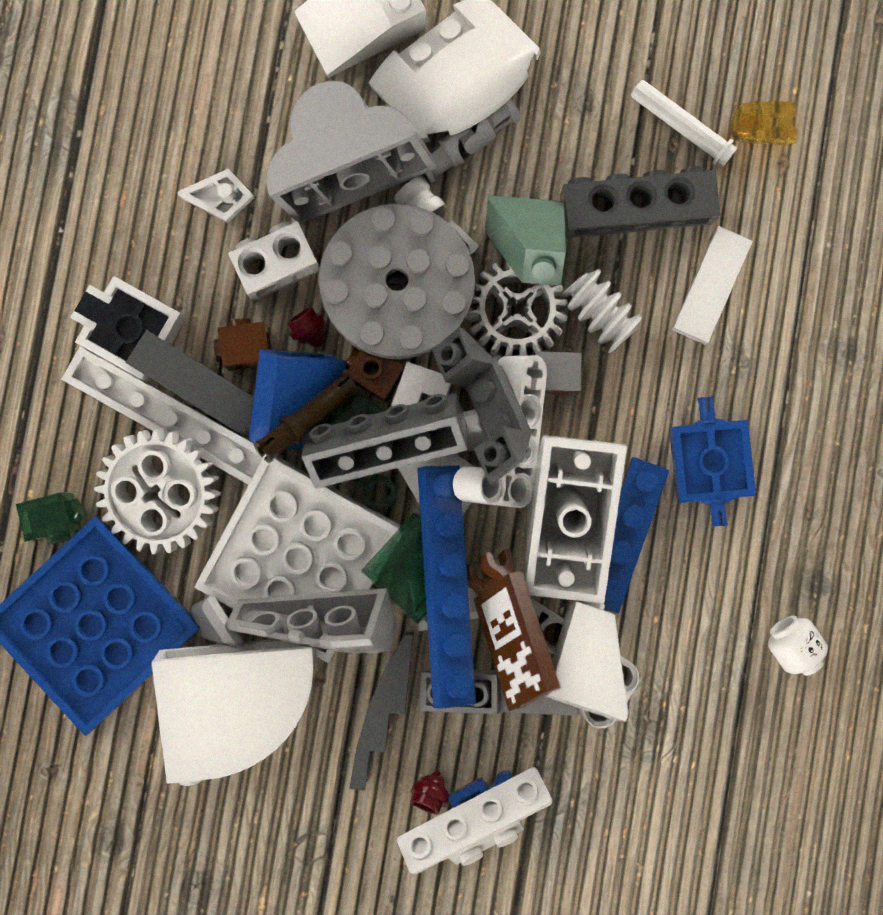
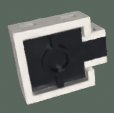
[70,276,187,383]

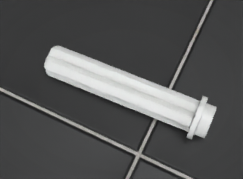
[631,80,737,167]

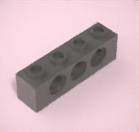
[560,166,721,239]

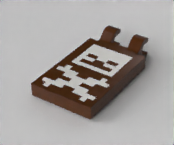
[467,549,561,711]

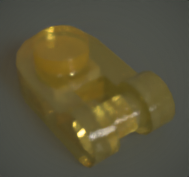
[729,101,798,145]

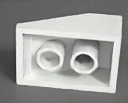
[294,0,426,78]

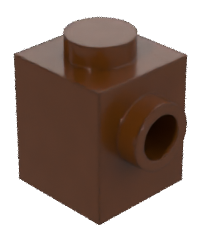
[214,318,272,371]
[345,348,405,403]

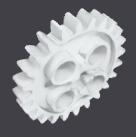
[94,429,221,554]

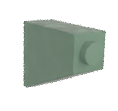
[485,195,566,285]

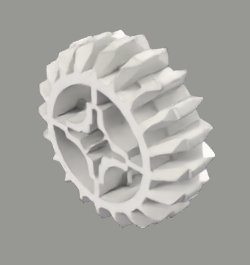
[466,262,568,356]

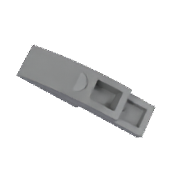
[420,670,579,716]

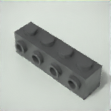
[301,393,467,489]

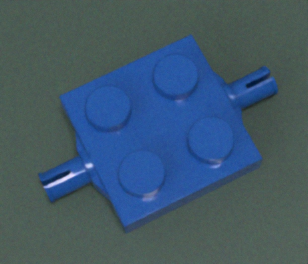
[669,396,756,527]

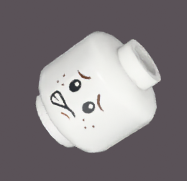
[768,616,828,676]

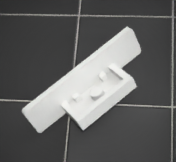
[397,767,553,875]

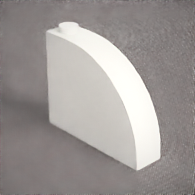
[151,639,316,786]

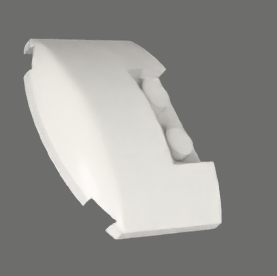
[369,0,540,143]

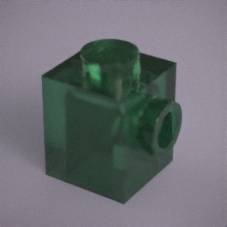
[16,492,84,545]

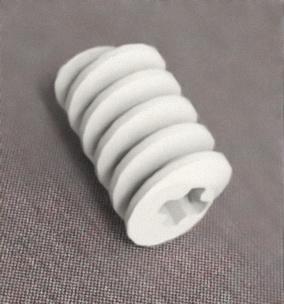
[559,269,642,354]

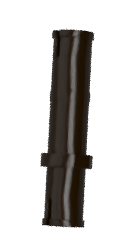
[254,373,358,463]

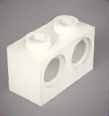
[228,221,320,302]

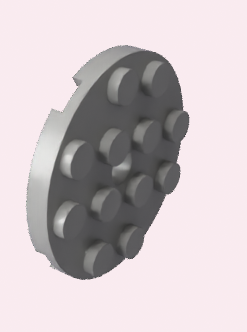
[319,204,475,359]

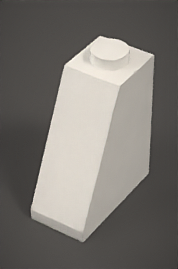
[544,601,629,721]

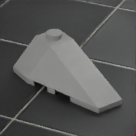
[226,588,397,654]

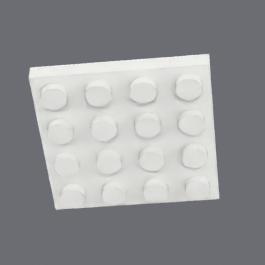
[194,454,404,663]

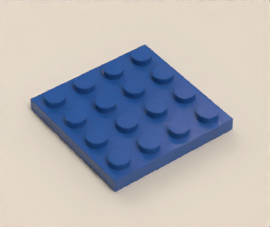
[0,516,200,736]

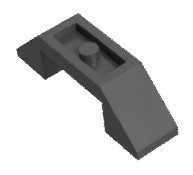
[432,327,532,484]

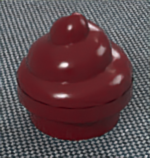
[287,307,325,347]
[410,771,449,815]

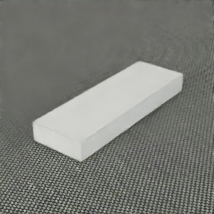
[671,226,753,345]

